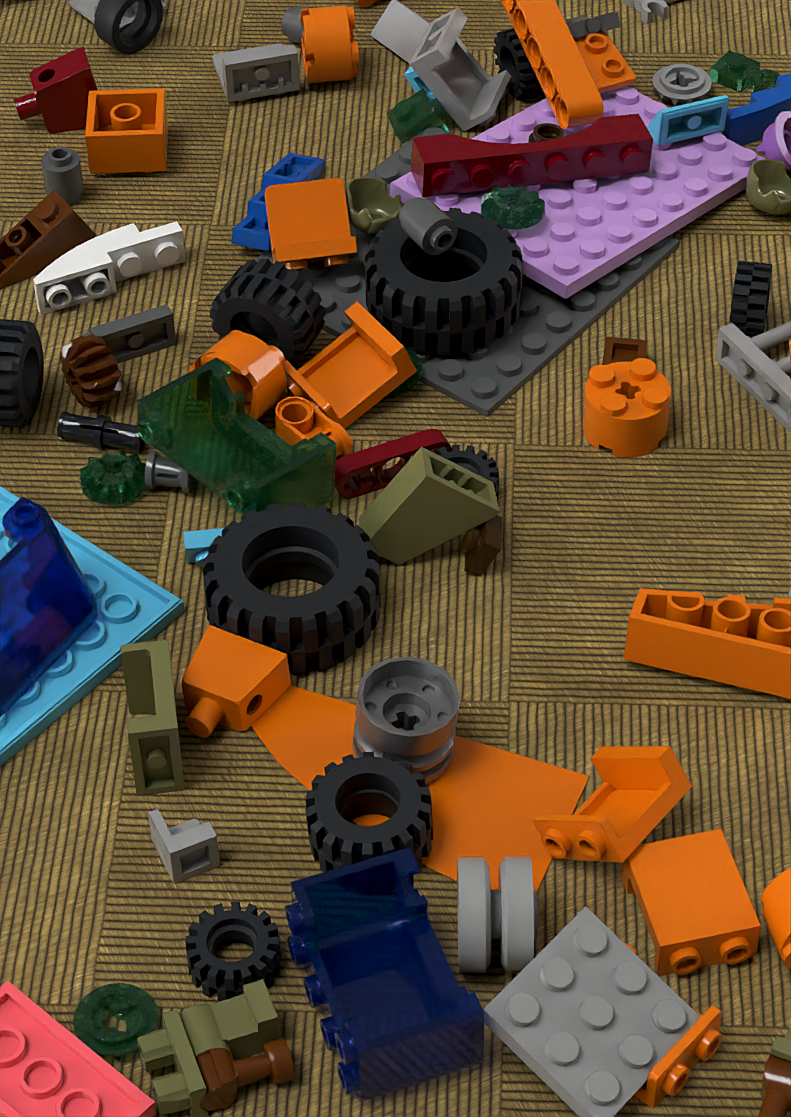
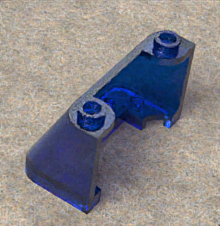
[0,497,98,717]

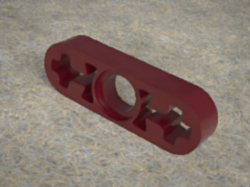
[329,429,452,498]

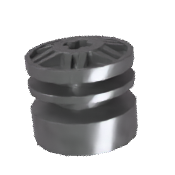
[352,656,460,785]

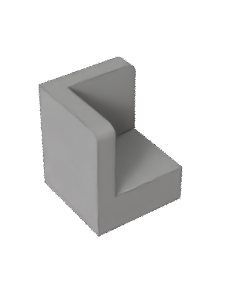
[148,809,220,884]

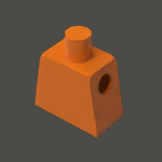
[181,625,291,738]

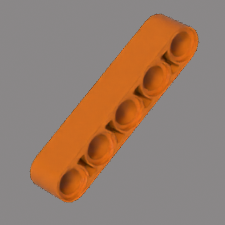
[501,0,604,129]

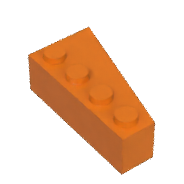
[624,588,791,699]

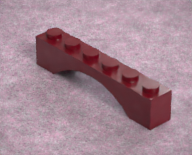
[411,113,653,197]

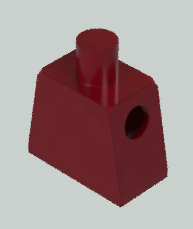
[14,47,98,134]

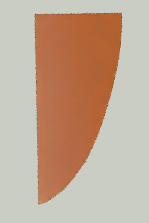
[251,685,590,891]

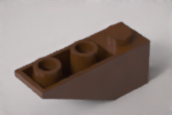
[0,190,97,290]

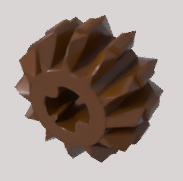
[59,334,123,408]

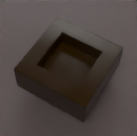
[461,515,502,577]

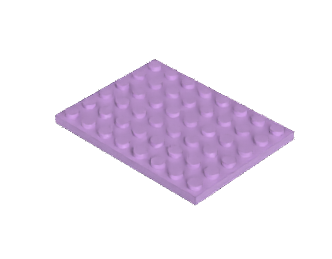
[390,86,765,299]

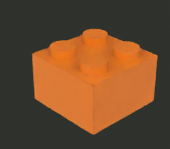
[85,88,168,175]

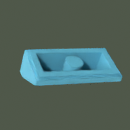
[647,95,729,146]

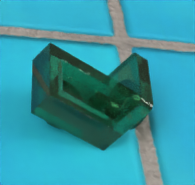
[387,88,451,144]

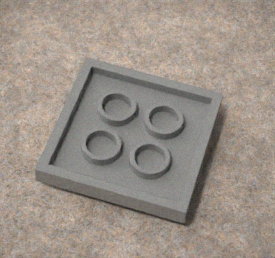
[478,906,700,1117]

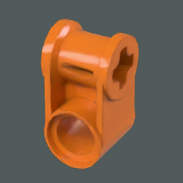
[275,396,353,475]

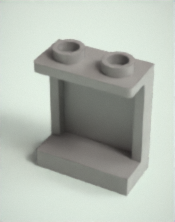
[409,7,511,132]

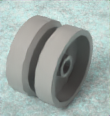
[457,856,538,973]

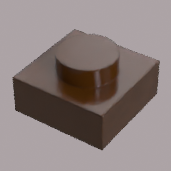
[602,337,648,365]

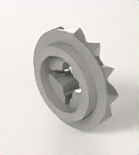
[652,64,712,106]

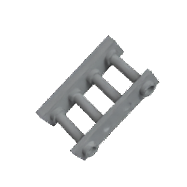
[715,318,791,433]

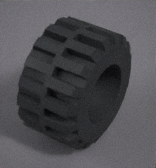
[210,258,326,367]
[0,319,44,428]
[305,752,433,889]

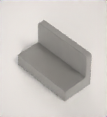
[371,0,430,63]

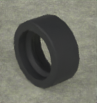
[94,0,163,54]

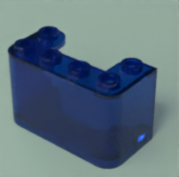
[285,847,484,1102]

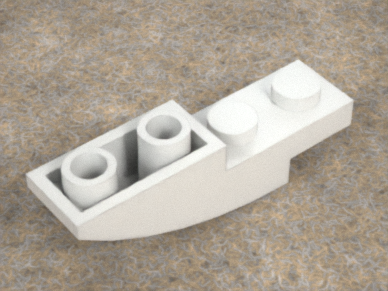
[33,221,186,315]

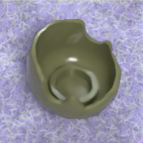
[746,159,791,215]
[345,177,402,235]

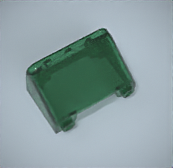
[136,358,337,514]

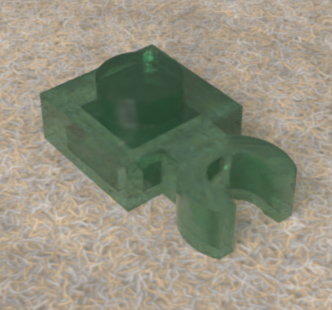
[709,51,780,93]

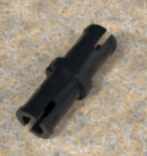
[57,411,147,453]

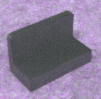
[82,304,176,364]

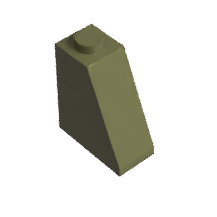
[358,447,500,565]

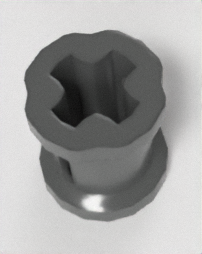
[145,450,197,493]

